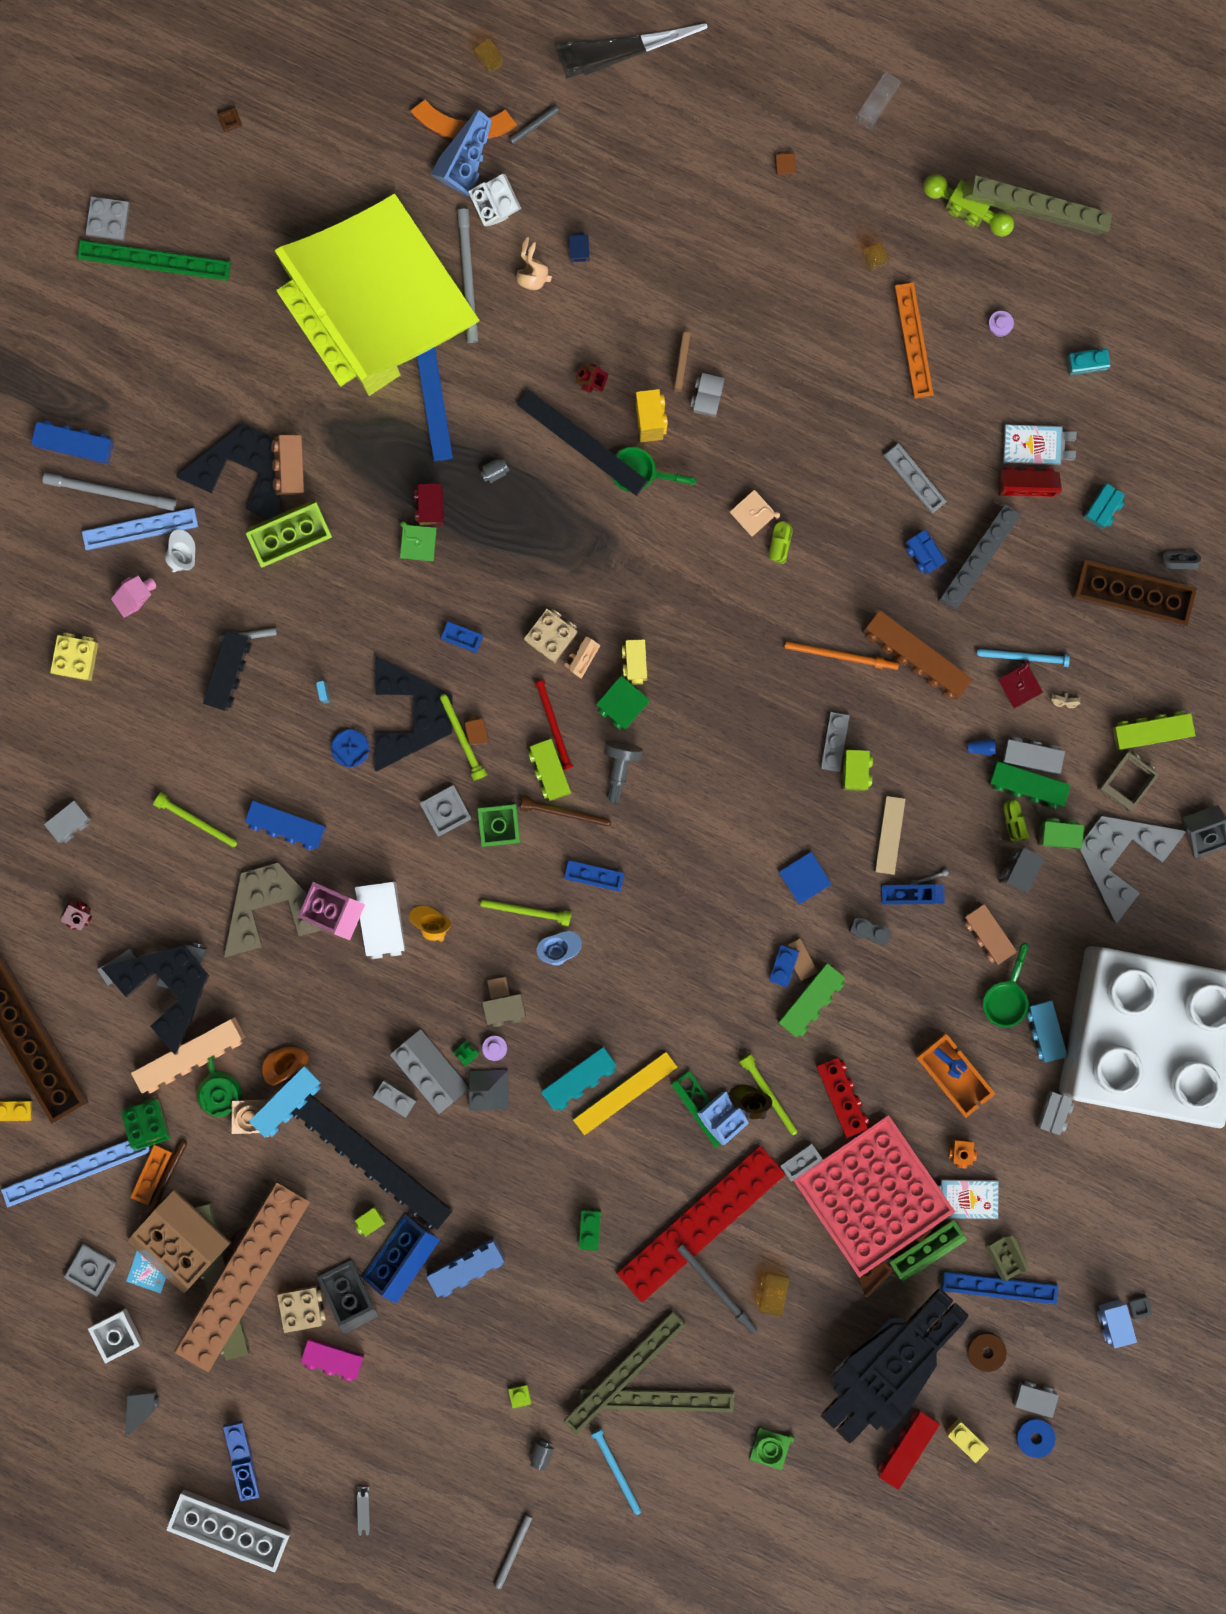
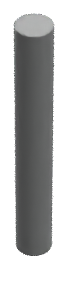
[509,105,560,145]

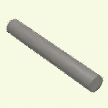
[219,628,277,643]

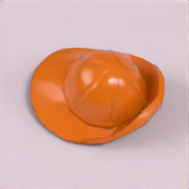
[262,1046,309,1085]

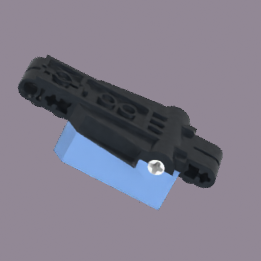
[820,1288,969,1444]

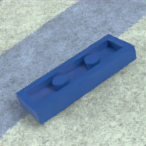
[564,860,625,892]

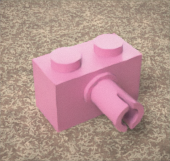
[111,576,156,618]

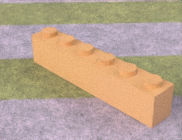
[131,1017,246,1094]

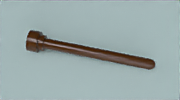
[520,795,611,826]
[137,1140,187,1224]

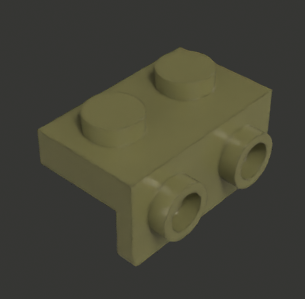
[986,1235,1029,1281]

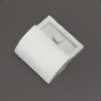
[468,174,521,226]

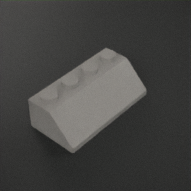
[390,1029,469,1114]

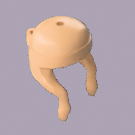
[516,237,552,290]

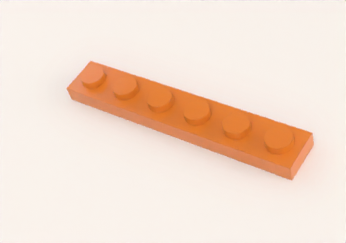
[894,282,934,399]

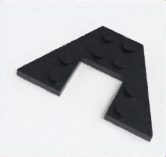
[176,424,281,519]
[375,656,453,772]
[101,946,209,1055]

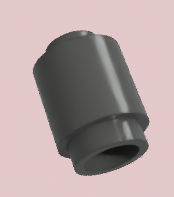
[480,457,510,484]
[530,1440,554,1470]

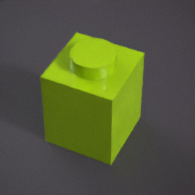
[355,1206,386,1237]

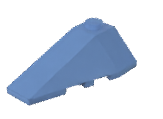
[431,110,492,196]

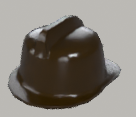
[729,1085,772,1120]

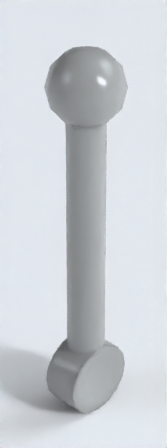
[910,869,949,885]

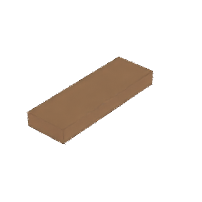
[674,332,691,392]

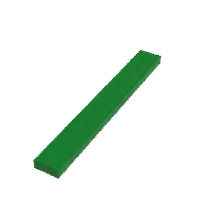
[77,240,231,282]

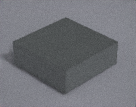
[1128,1295,1152,1320]

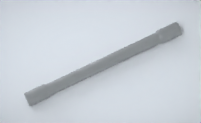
[457,209,478,343]
[43,472,176,511]

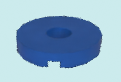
[1017,1419,1056,1458]

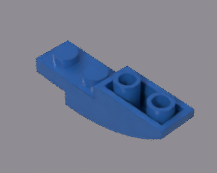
[223,1420,260,1502]

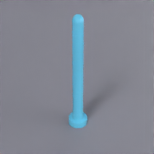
[977,649,1070,667]
[590,1428,641,1515]

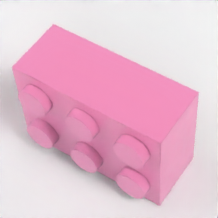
[298,882,365,940]

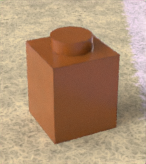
[465,716,489,746]

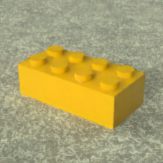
[636,389,667,443]

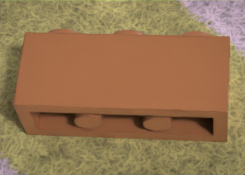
[271,435,304,495]
[963,904,1017,965]

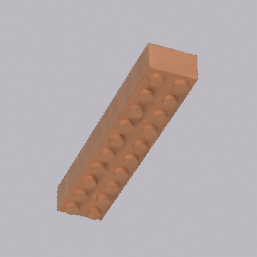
[174,1182,310,1373]

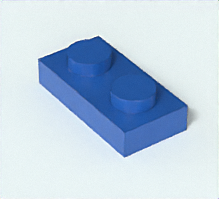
[441,622,484,654]
[769,944,800,987]

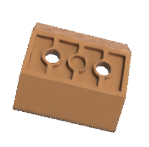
[128,1190,231,1294]

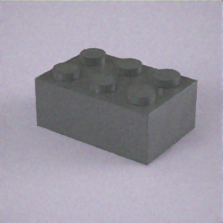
[999,848,1045,893]

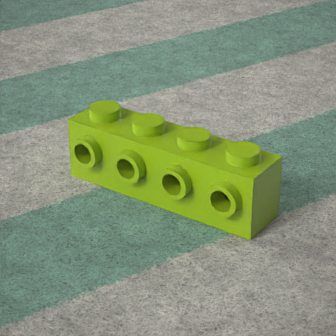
[1113,711,1195,750]

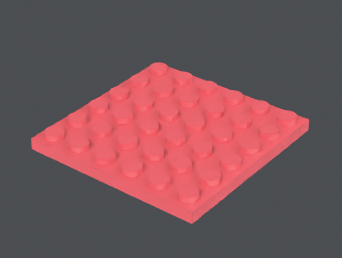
[793,1115,955,1278]

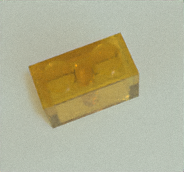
[756,1272,790,1317]

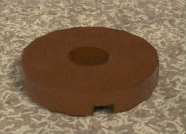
[968,1333,1007,1372]

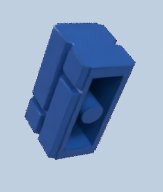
[905,529,947,575]

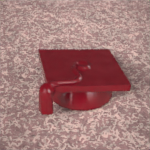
[997,660,1043,709]

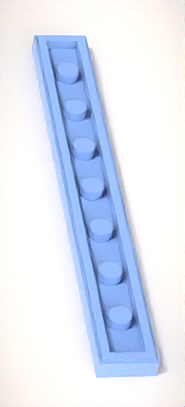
[1,1140,152,1207]

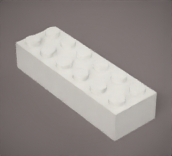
[167,1489,291,1572]

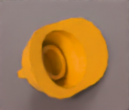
[409,906,451,942]

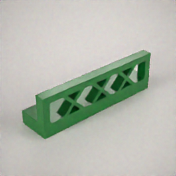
[671,1070,721,1148]

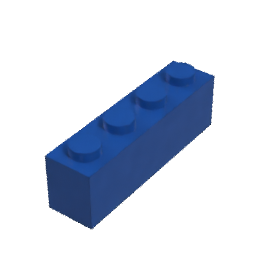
[31,420,114,465]
[245,801,327,851]

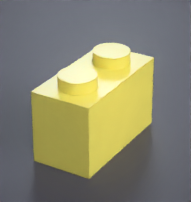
[945,1418,989,1463]

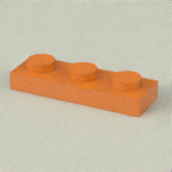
[130,1144,172,1205]

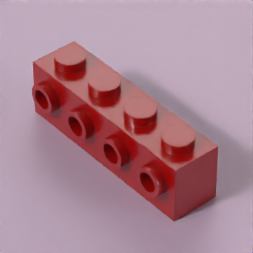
[816,1057,869,1138]
[877,1409,940,1490]

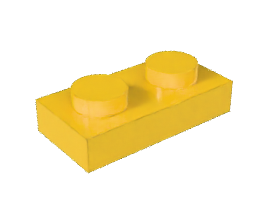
[0,1101,32,1121]

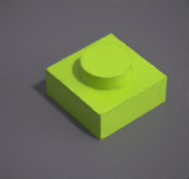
[508,1384,532,1408]

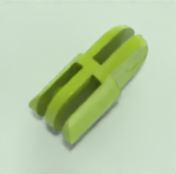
[768,521,793,564]
[1004,800,1029,843]

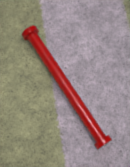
[534,680,574,771]

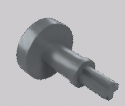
[604,741,643,803]

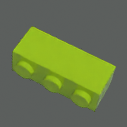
[528,739,571,801]

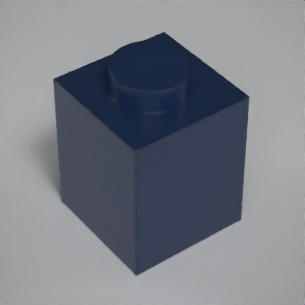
[569,232,590,263]

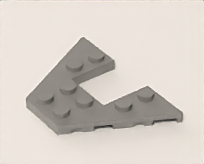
[1079,816,1186,924]

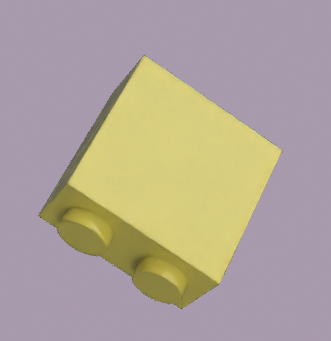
[50,633,98,681]
[622,640,647,685]

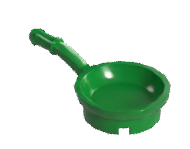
[612,447,696,492]
[983,943,1029,1028]
[196,1031,242,1117]

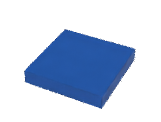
[779,852,831,905]

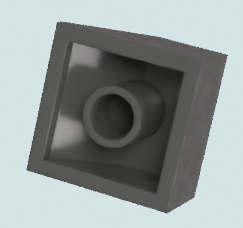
[1182,805,1226,858]

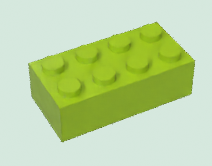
[245,499,332,568]

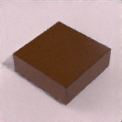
[217,107,242,133]

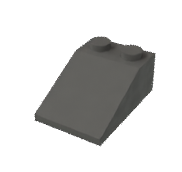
[317,1260,379,1334]

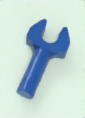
[934,1047,967,1078]

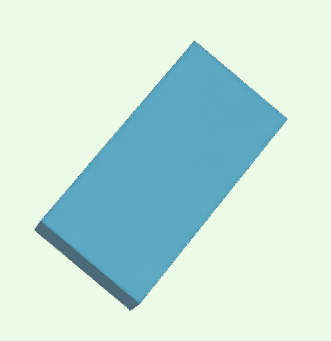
[316,681,331,704]

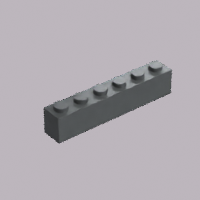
[939,504,1021,611]

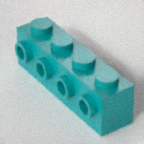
[541,1046,617,1111]

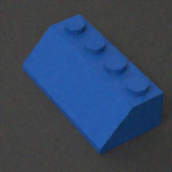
[362,1214,440,1304]

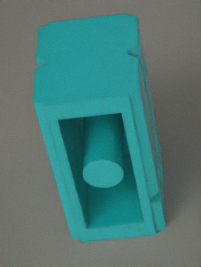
[1067,348,1110,376]
[1083,483,1125,529]

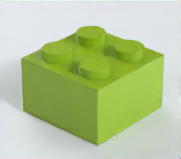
[842,750,873,791]

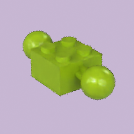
[923,174,1014,237]

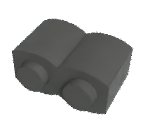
[849,918,891,945]

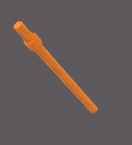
[785,641,899,670]

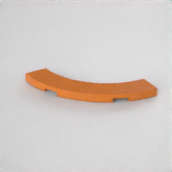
[410,99,517,139]

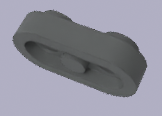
[1162,551,1201,570]

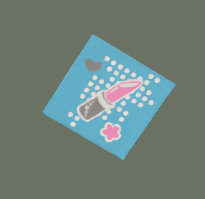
[126,1251,166,1293]

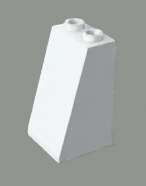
[355,882,406,959]

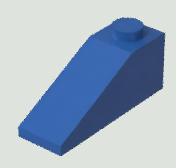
[882,884,945,905]

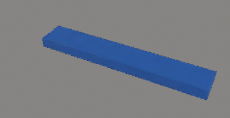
[417,347,453,462]
[941,1271,1059,1305]

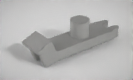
[357,1486,370,1536]

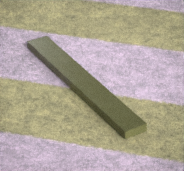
[563,1311,686,1435]
[579,1388,734,1412]

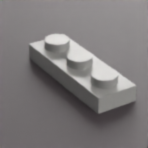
[821,712,850,772]

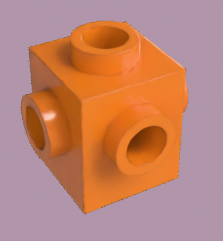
[948,1139,977,1168]

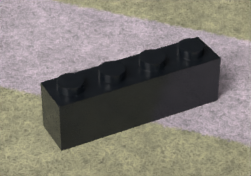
[203,631,252,711]

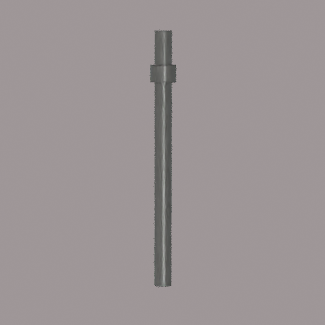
[677,1244,757,1334]

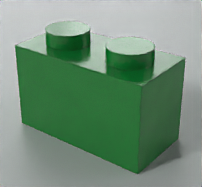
[579,1208,601,1251]

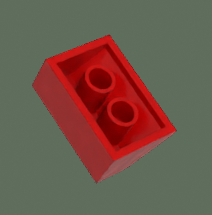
[999,467,1062,497]

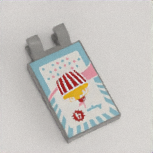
[1003,424,1077,466]
[937,1179,999,1219]

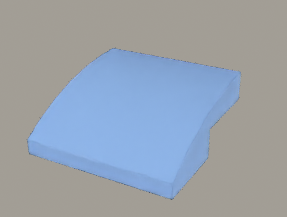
[697,1092,749,1145]

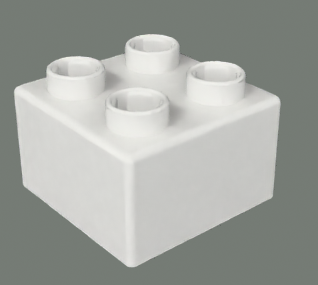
[1059,946,1226,1128]

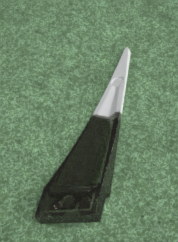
[555,24,707,79]

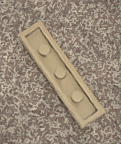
[875,796,906,875]

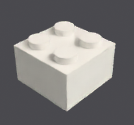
[88,1308,143,1363]

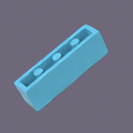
[249,1066,321,1138]

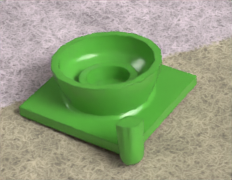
[400,521,437,561]
[749,1427,795,1470]

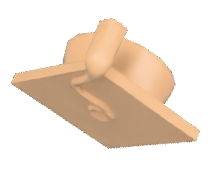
[730,490,780,537]
[231,1099,269,1137]

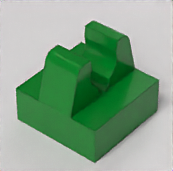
[453,1040,480,1067]

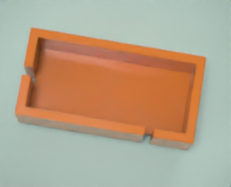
[915,1033,995,1118]

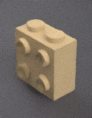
[524,609,578,663]
[277,1285,326,1333]

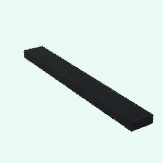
[517,390,648,497]

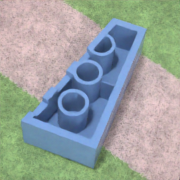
[426,1237,506,1298]

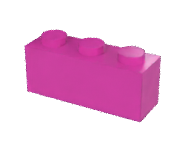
[301,1338,364,1381]

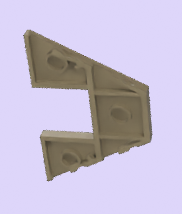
[224,863,324,958]

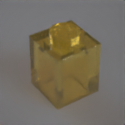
[474,38,504,73]
[862,242,889,271]

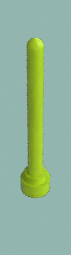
[440,694,488,781]
[153,792,237,847]
[480,900,572,926]
[739,1053,797,1135]

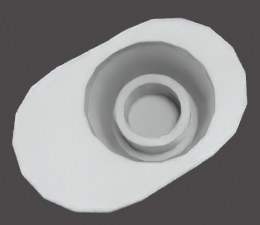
[165,529,195,572]

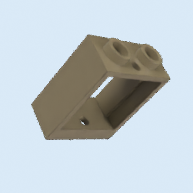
[1098,751,1159,812]

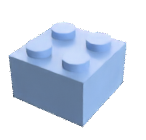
[1097,1300,1137,1348]

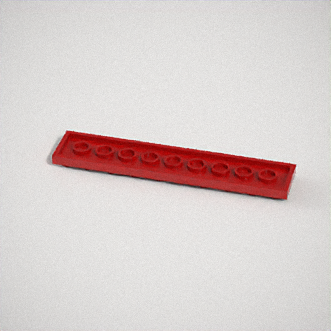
[616,1146,786,1303]

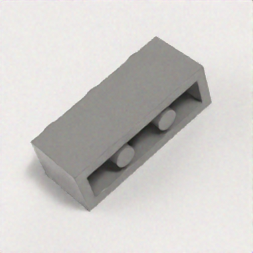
[1002,737,1065,775]

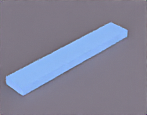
[82,508,199,550]

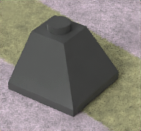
[469,1070,509,1111]
[125,1389,159,1435]

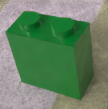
[596,676,650,731]
[121,1098,172,1151]

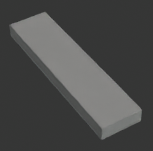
[883,443,947,514]

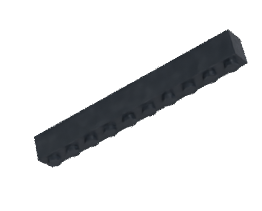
[291,1094,453,1230]

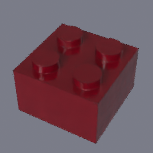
[414,484,444,527]

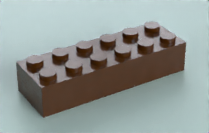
[1072,560,1197,627]

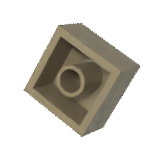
[483,993,526,1028]

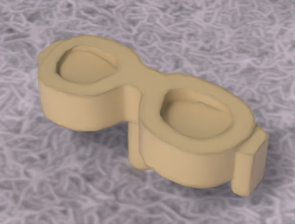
[1051,693,1080,708]

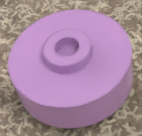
[988,311,1014,337]
[482,1036,507,1061]

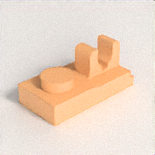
[564,636,601,679]

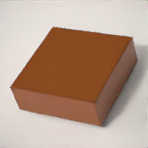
[776,153,796,175]

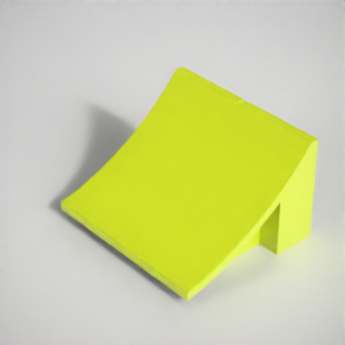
[275,194,479,396]

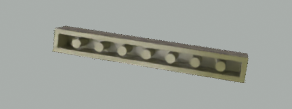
[962,175,1112,236]
[194,1203,251,1361]

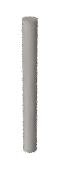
[494,1515,532,1589]

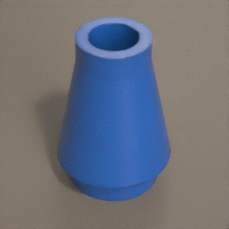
[968,737,996,756]

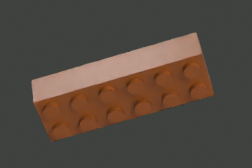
[863,610,973,700]

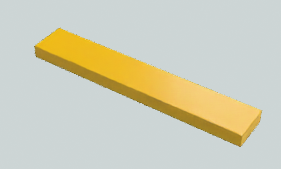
[573,1052,677,1135]

